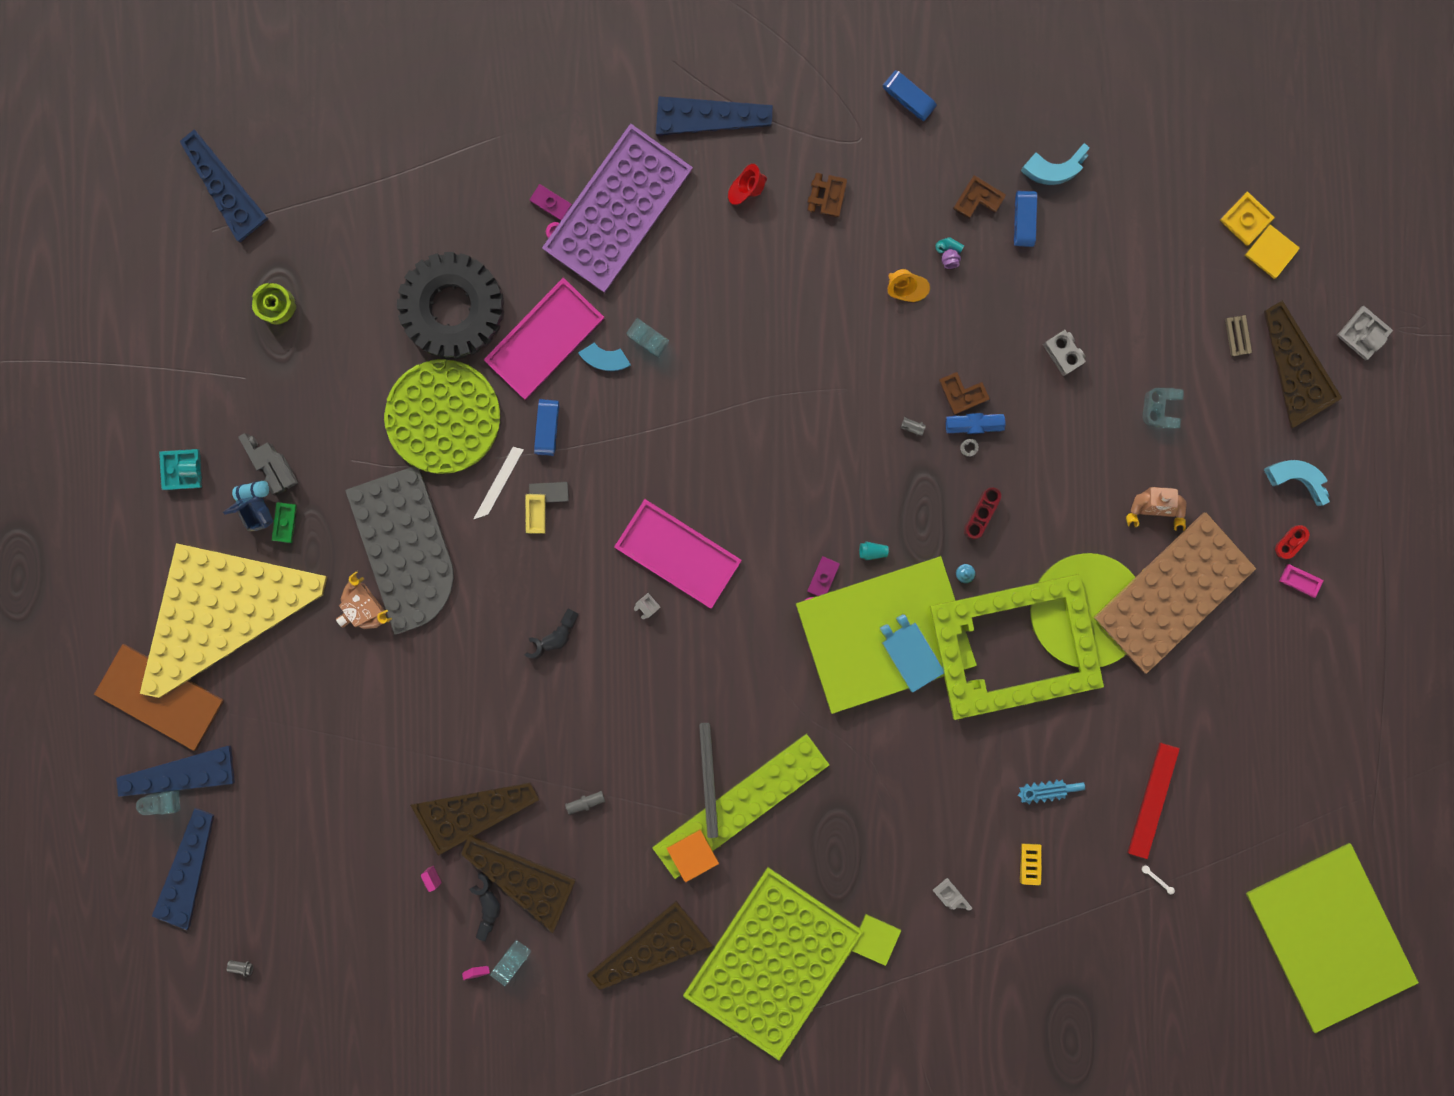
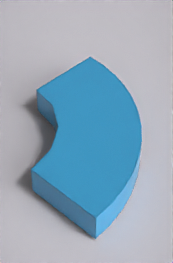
[578,343,631,371]

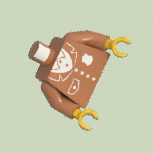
[1126,487,1186,531]
[336,572,392,629]

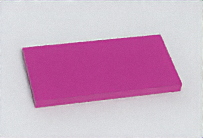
[484,278,605,400]
[614,499,742,608]

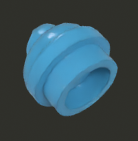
[956,564,975,583]

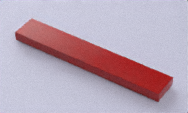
[1128,743,1180,859]

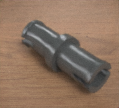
[565,791,605,816]

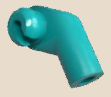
[935,237,964,254]

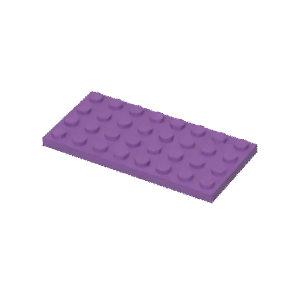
[542,123,693,293]

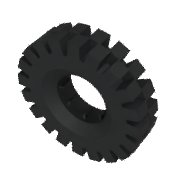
[397,252,504,359]

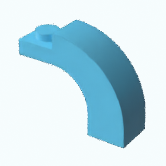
[1021,143,1090,185]
[1264,460,1330,506]

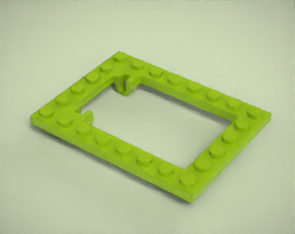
[930,574,1104,720]

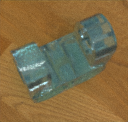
[1143,388,1184,429]
[136,790,181,815]

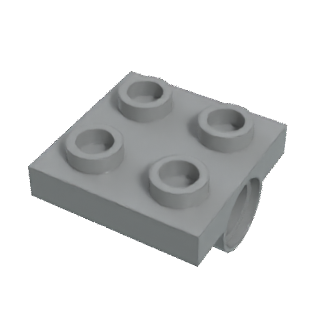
[1337,306,1393,360]

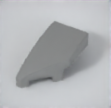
[933,878,972,910]

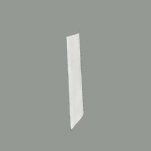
[474,447,523,519]

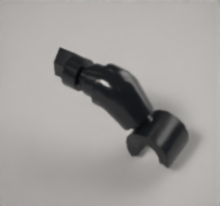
[524,608,579,659]
[469,872,500,941]

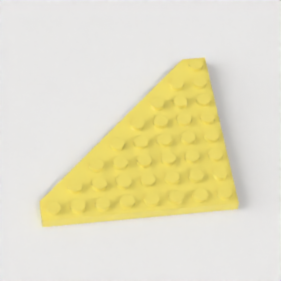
[140,543,327,698]

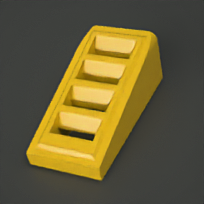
[1020,844,1041,885]

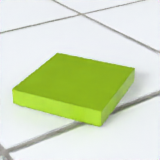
[852,914,901,966]

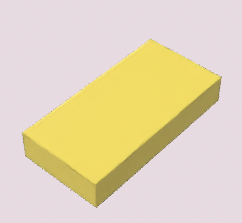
[526,494,546,533]

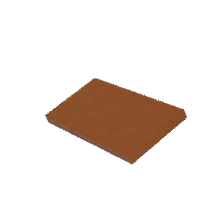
[94,644,224,751]

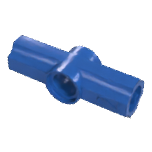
[946,413,1005,434]

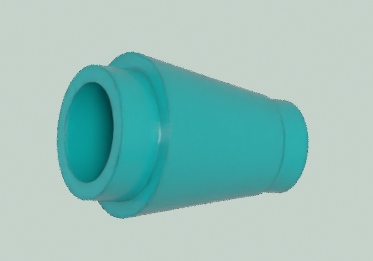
[859,541,889,560]

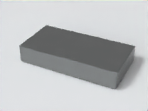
[529,482,569,502]

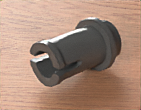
[900,417,926,436]
[227,960,253,977]

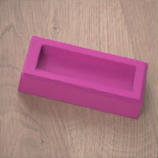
[1279,564,1324,598]
[421,866,442,892]

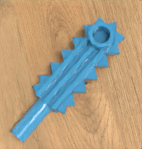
[1018,779,1085,805]

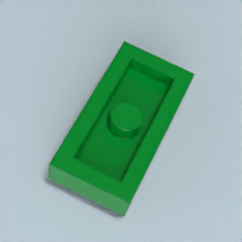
[272,502,297,543]

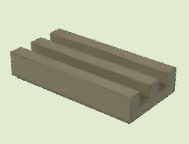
[1225,315,1252,357]

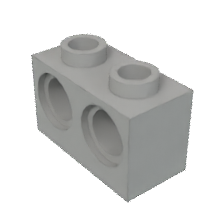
[1042,330,1086,376]

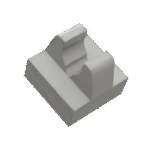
[634,593,660,619]

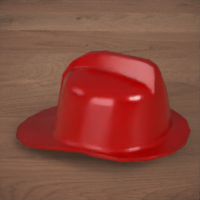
[728,164,767,205]

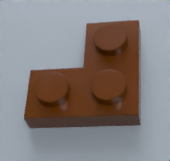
[953,175,1006,218]
[939,372,990,415]

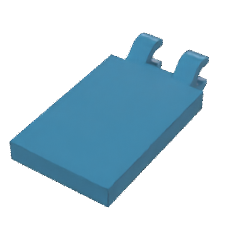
[880,614,944,693]

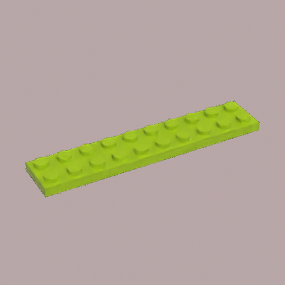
[652,733,829,879]

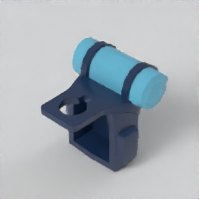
[223,481,273,531]

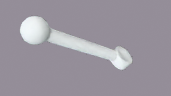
[1141,865,1175,895]

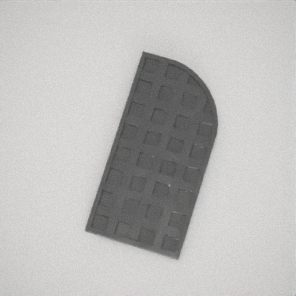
[345,466,454,635]

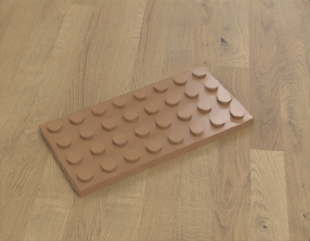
[1093,513,1256,674]

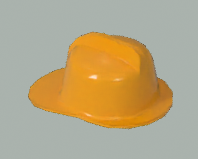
[887,269,930,302]

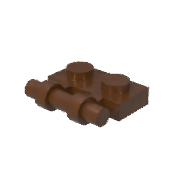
[807,173,847,218]

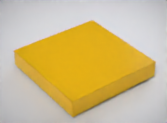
[1220,191,1275,246]
[1245,225,1300,279]

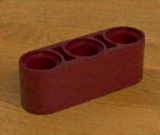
[964,487,1001,539]

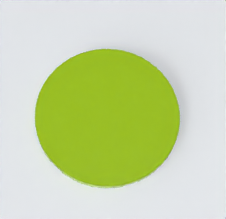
[384,359,500,474]
[1030,553,1135,667]

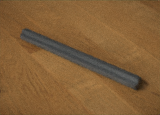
[699,723,718,838]

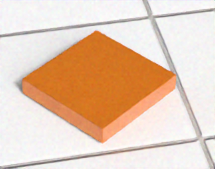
[667,829,719,882]

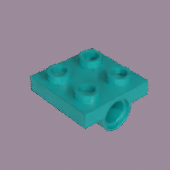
[159,449,202,490]

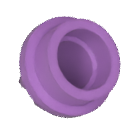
[942,249,961,269]

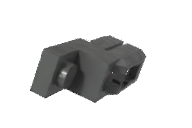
[238,433,298,496]

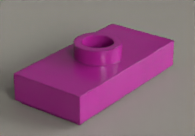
[530,184,572,220]
[807,556,840,596]

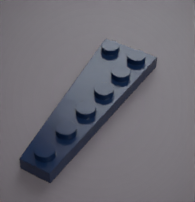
[656,96,773,136]
[180,129,269,243]
[116,745,235,797]
[152,808,214,930]

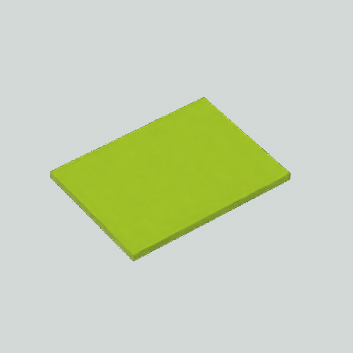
[796,556,977,714]
[1246,843,1418,1033]
[683,867,864,1060]

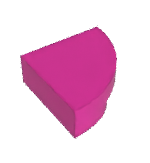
[462,966,490,980]

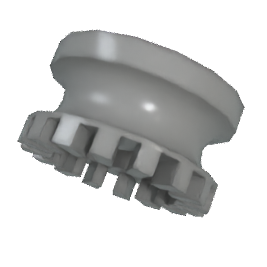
[960,439,979,457]

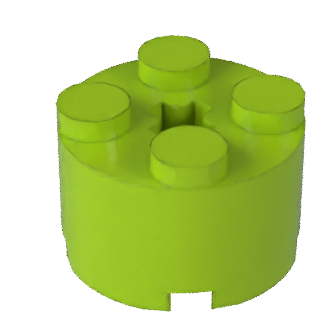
[252,283,296,325]

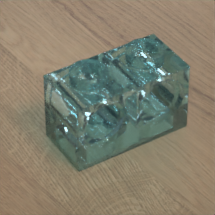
[626,318,669,358]
[490,940,531,986]

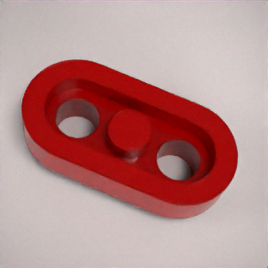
[1275,525,1310,559]

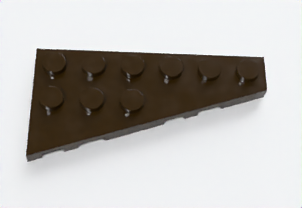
[1264,300,1342,428]
[410,782,540,856]
[461,835,576,933]
[587,900,713,990]

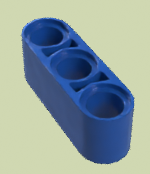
[882,70,937,121]
[1014,191,1037,247]
[534,399,559,456]

